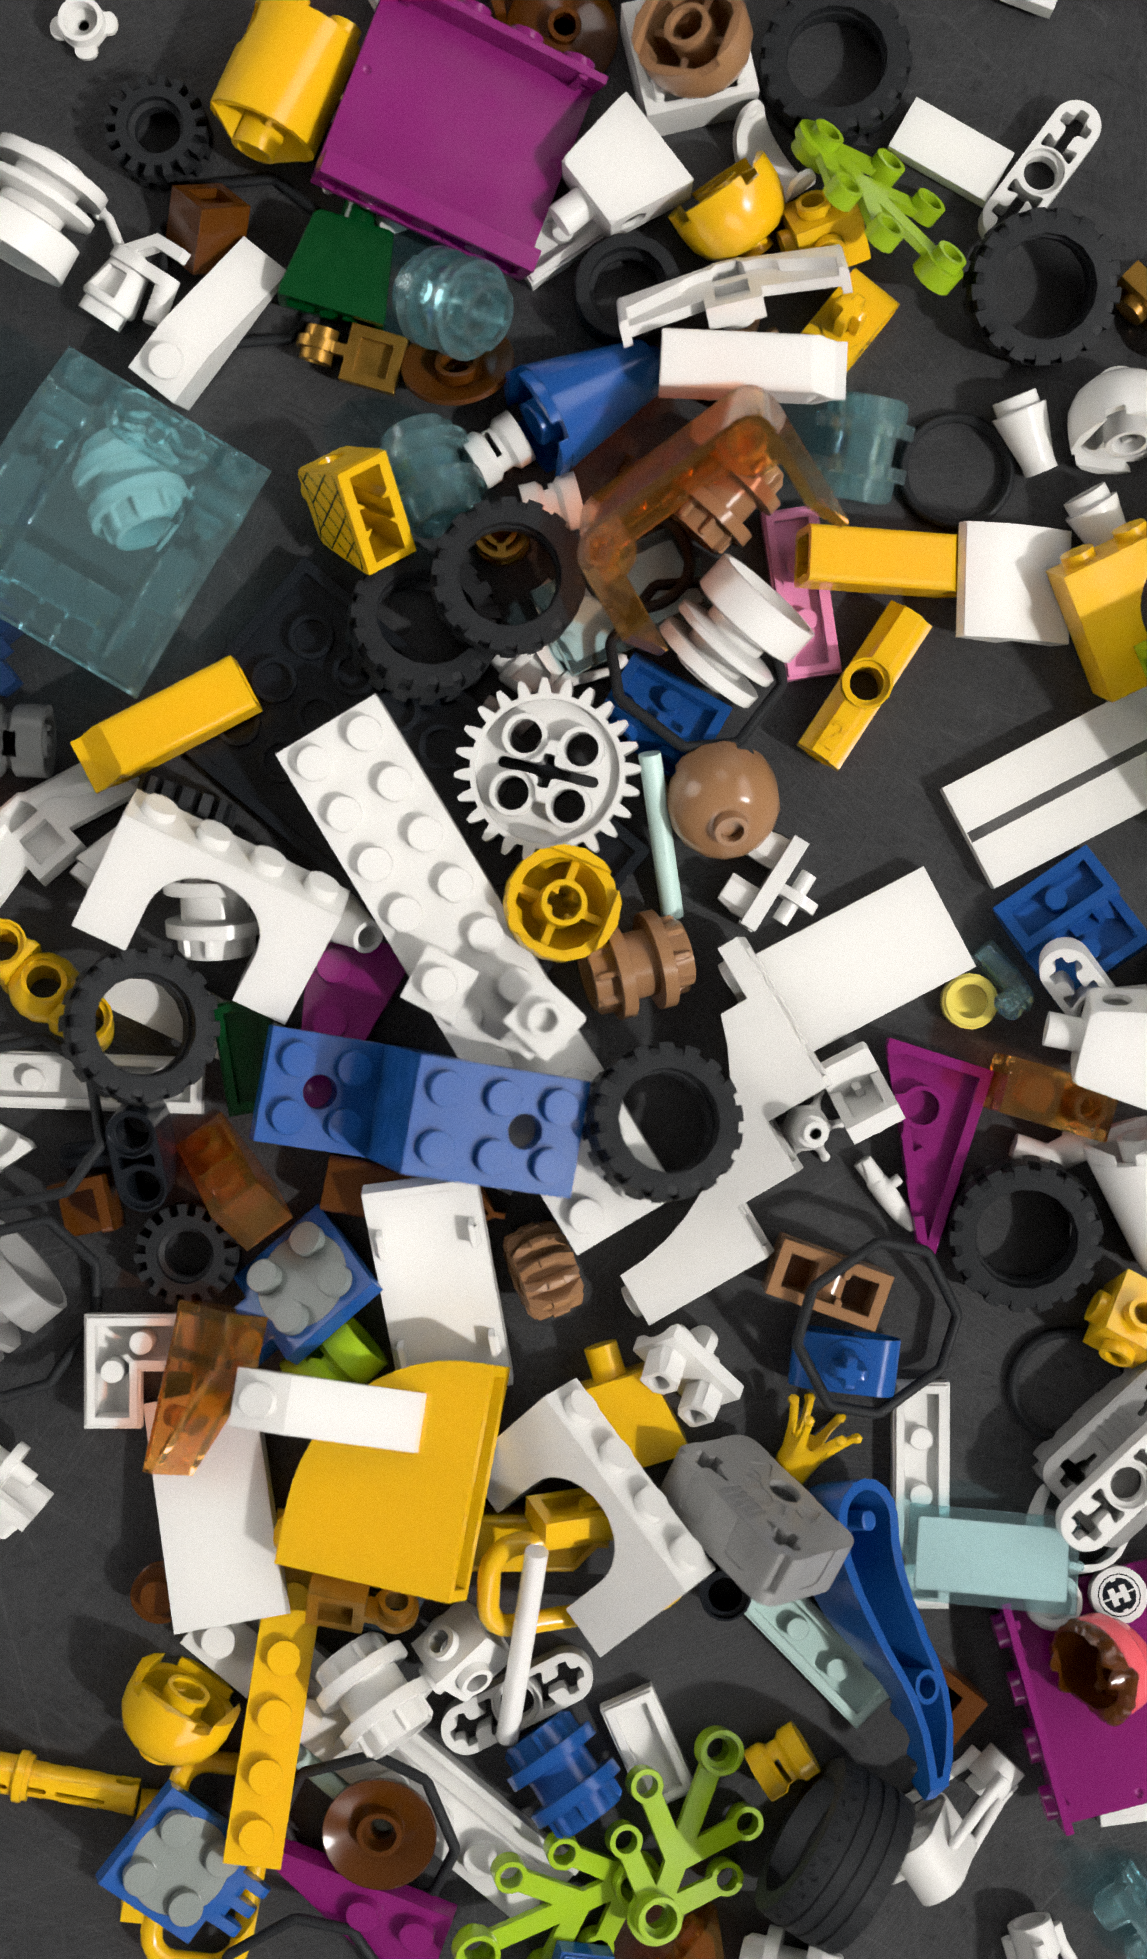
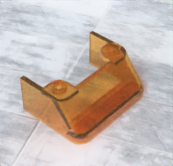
[577,385,850,656]

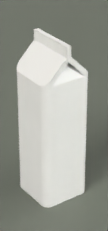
[658,328,848,404]

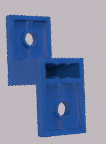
[249,1024,591,1199]

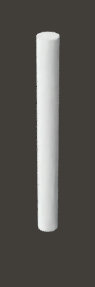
[496,1544,549,1746]

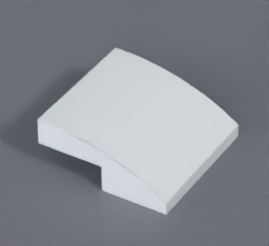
[956,521,1072,647]

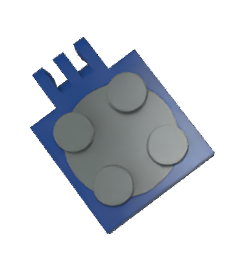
[220,1204,383,1368]
[95,1779,271,1944]

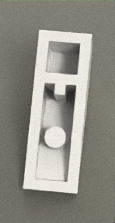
[128,236,286,410]
[229,1367,427,1453]

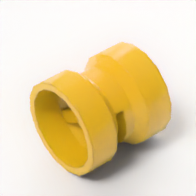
[744,1721,821,1802]

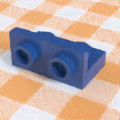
[603,652,733,777]

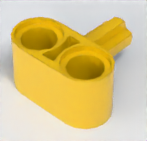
[801,268,900,372]

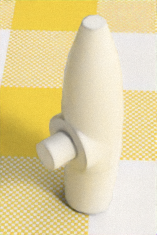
[854,1155,913,1232]

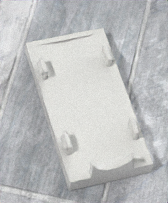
[361,1177,514,1386]

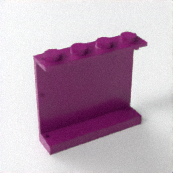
[310,0,609,281]
[990,1558,1147,1836]

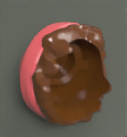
[1048,1613,1147,1727]

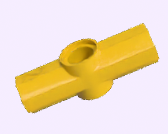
[796,600,932,771]

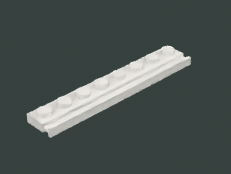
[180,1619,580,1918]

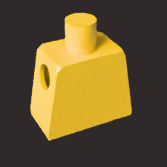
[580,1339,688,1468]

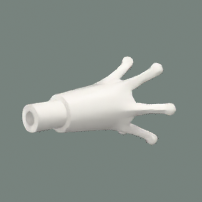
[779,1090,845,1162]

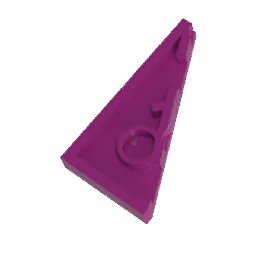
[301,941,407,1107]
[885,1037,994,1257]
[275,1839,458,1959]

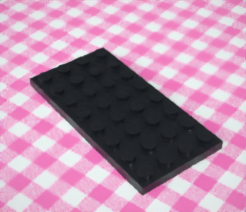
[184,556,651,974]

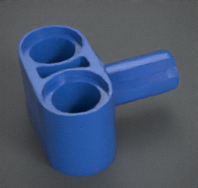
[787,1325,901,1398]

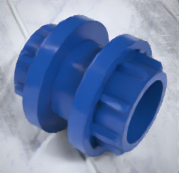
[505,1710,622,1839]

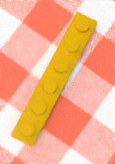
[223,1507,322,1870]

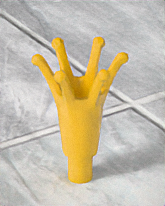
[775,1392,863,1485]

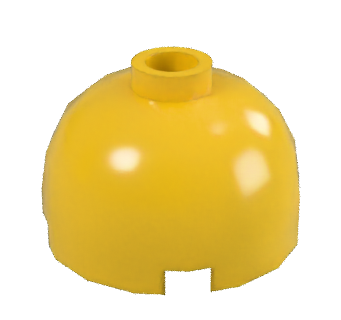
[668,150,785,262]
[502,844,622,963]
[121,1653,241,1766]

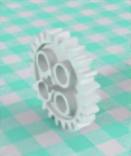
[454,677,642,860]

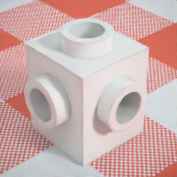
[411,1600,510,1703]

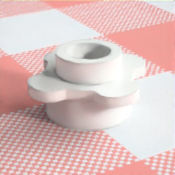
[50,0,118,61]

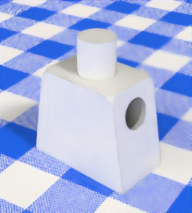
[549,92,694,238]
[1042,987,1147,1110]

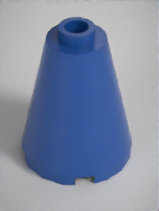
[504,339,660,476]

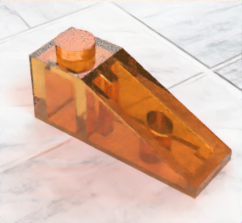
[143,1299,268,1476]

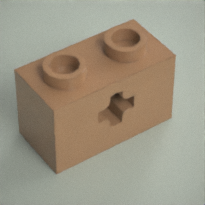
[761,1231,895,1332]

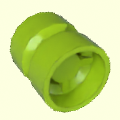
[279,1317,388,1384]

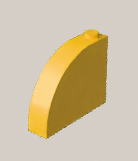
[273,1360,511,1603]

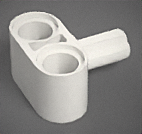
[893,1793,977,1906]

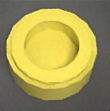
[940,973,999,1030]

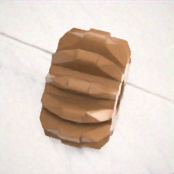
[503,1220,584,1321]

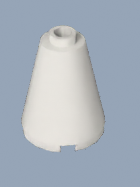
[1083,1116,1147,1272]

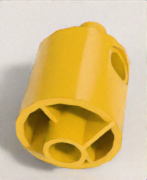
[210,0,362,164]

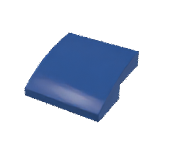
[993,844,1147,1008]

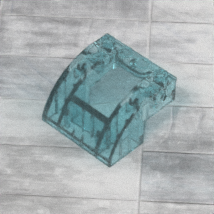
[0,346,272,699]

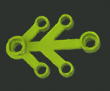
[791,119,966,296]
[604,1725,764,1946]
[451,1832,660,1959]

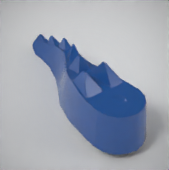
[808,1478,953,1801]

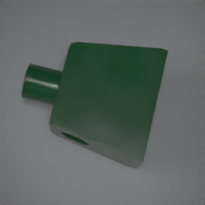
[277,199,394,331]

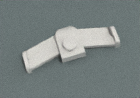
[616,244,853,348]
[0,763,140,907]

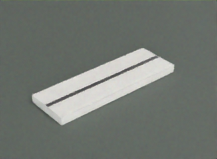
[939,686,1147,889]

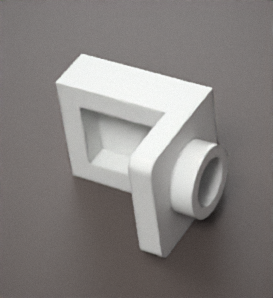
[503,979,586,1063]
[821,1042,906,1145]

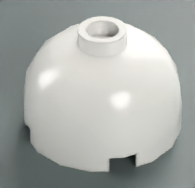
[1068,366,1147,475]

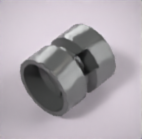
[0,703,57,778]

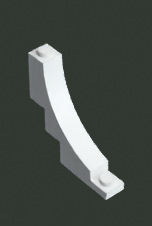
[620,937,833,1325]

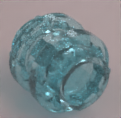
[392,245,514,361]
[806,390,916,506]
[379,413,487,539]

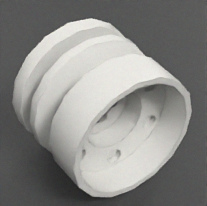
[0,132,108,287]
[659,553,815,708]

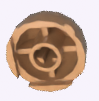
[631,0,753,99]
[666,741,780,860]

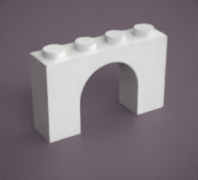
[71,789,350,1025]
[486,1378,716,1657]

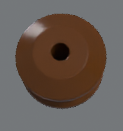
[130,1560,172,1624]

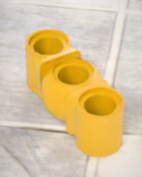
[0,918,115,1052]

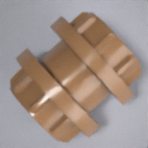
[665,430,784,555]
[577,909,696,1020]

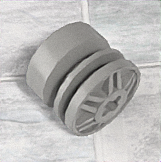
[0,1219,67,1362]

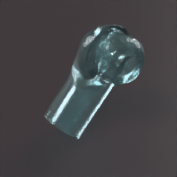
[971,939,1034,1020]

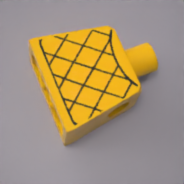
[298,446,417,576]

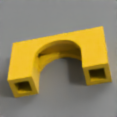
[1045,518,1147,703]

